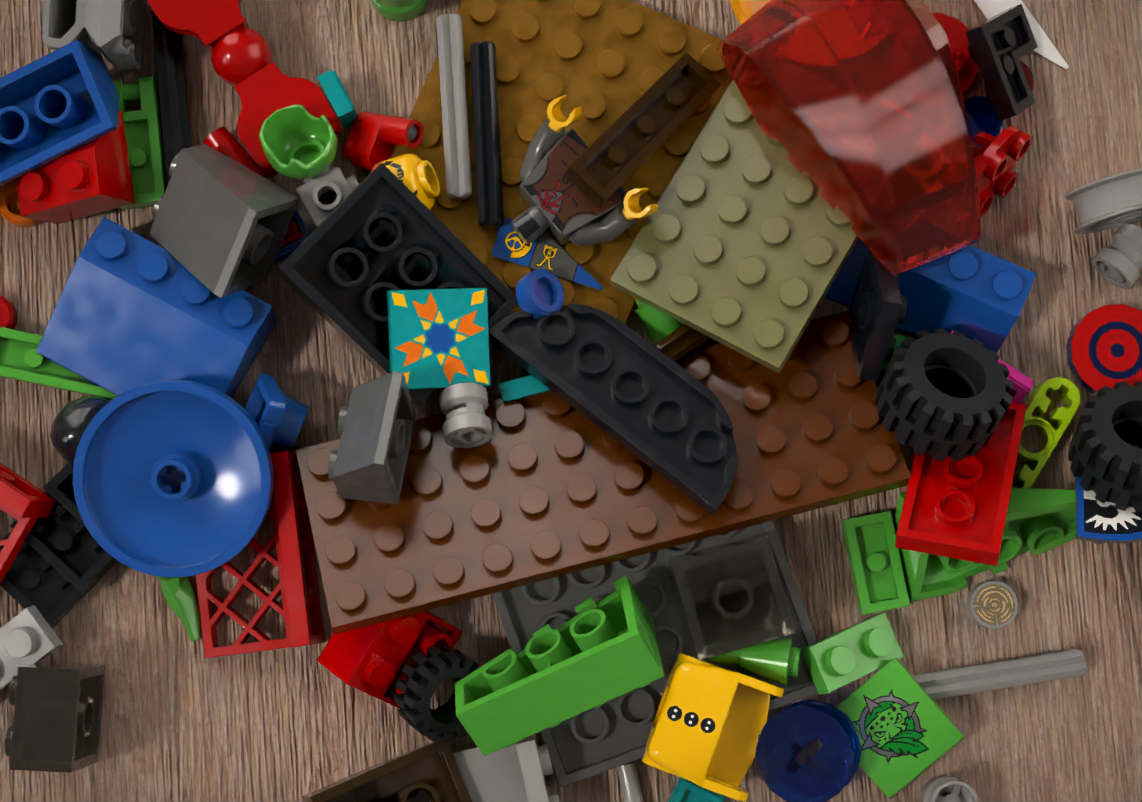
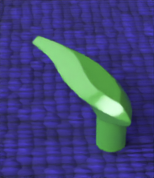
[156,576,200,642]

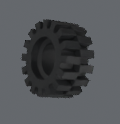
[394,645,481,743]

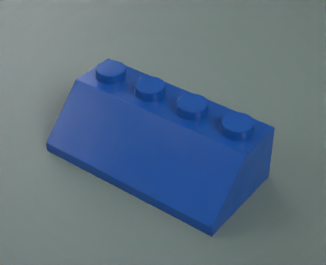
[0,40,119,186]
[825,205,1037,353]

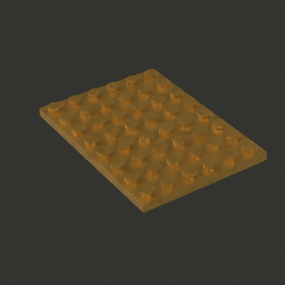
[390,0,744,324]

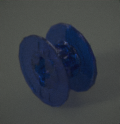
[755,699,862,802]

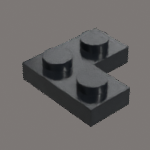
[965,4,1038,121]

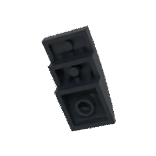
[0,463,118,629]

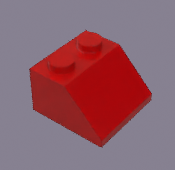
[16,110,135,224]

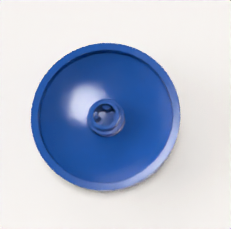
[73,380,274,577]

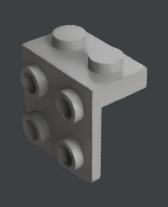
[453,733,560,802]

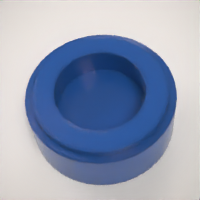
[516,269,565,319]

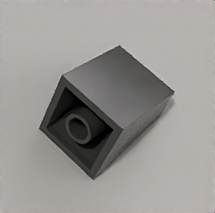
[149,144,301,298]

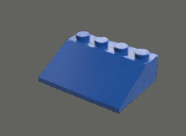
[36,217,277,398]

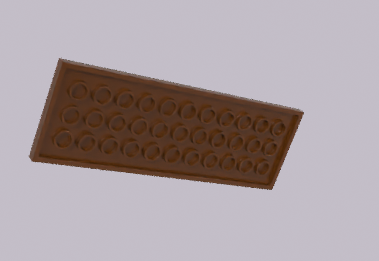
[295,311,911,634]

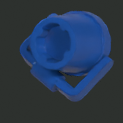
[245,373,310,451]

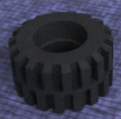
[875,328,1014,461]
[1068,381,1142,512]

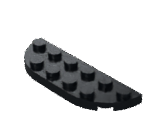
[489,303,737,517]

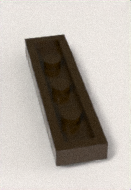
[564,52,721,208]

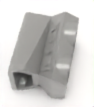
[42,0,147,76]

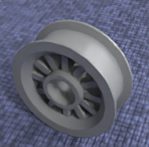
[1065,168,1142,234]

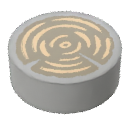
[966,581,1018,629]

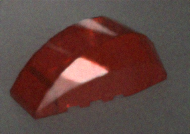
[717,0,981,276]

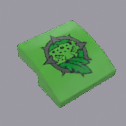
[821,658,965,799]

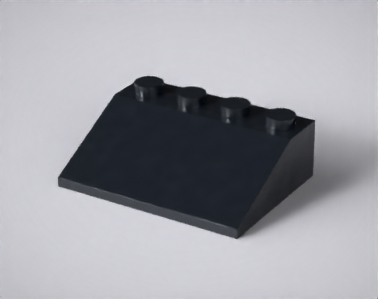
[275,163,518,405]

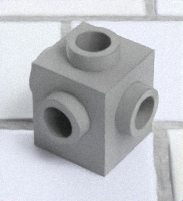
[296,166,359,231]

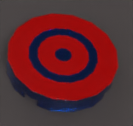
[1066,304,1142,395]

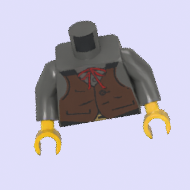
[510,95,658,246]

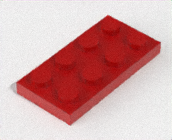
[895,402,1027,566]

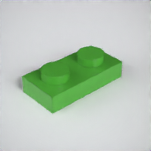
[841,511,910,615]
[801,612,904,695]

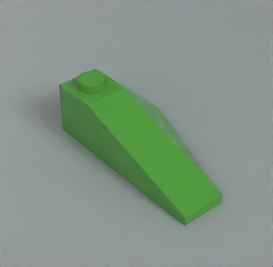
[893,487,1076,602]

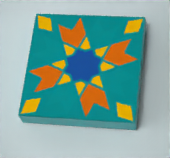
[387,288,491,389]

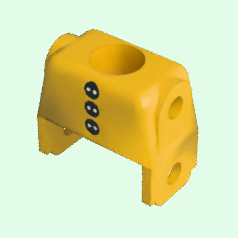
[642,653,785,802]

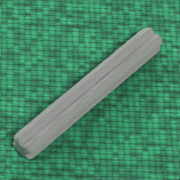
[436,14,473,200]
[912,649,1087,699]

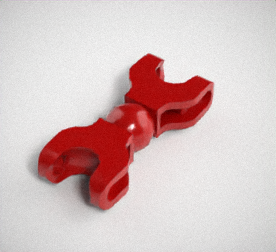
[147,0,342,178]

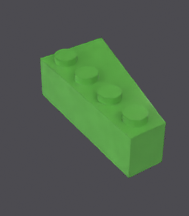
[455,574,664,756]

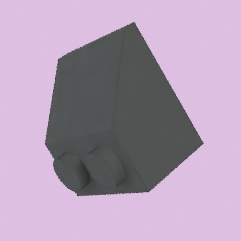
[328,371,416,505]

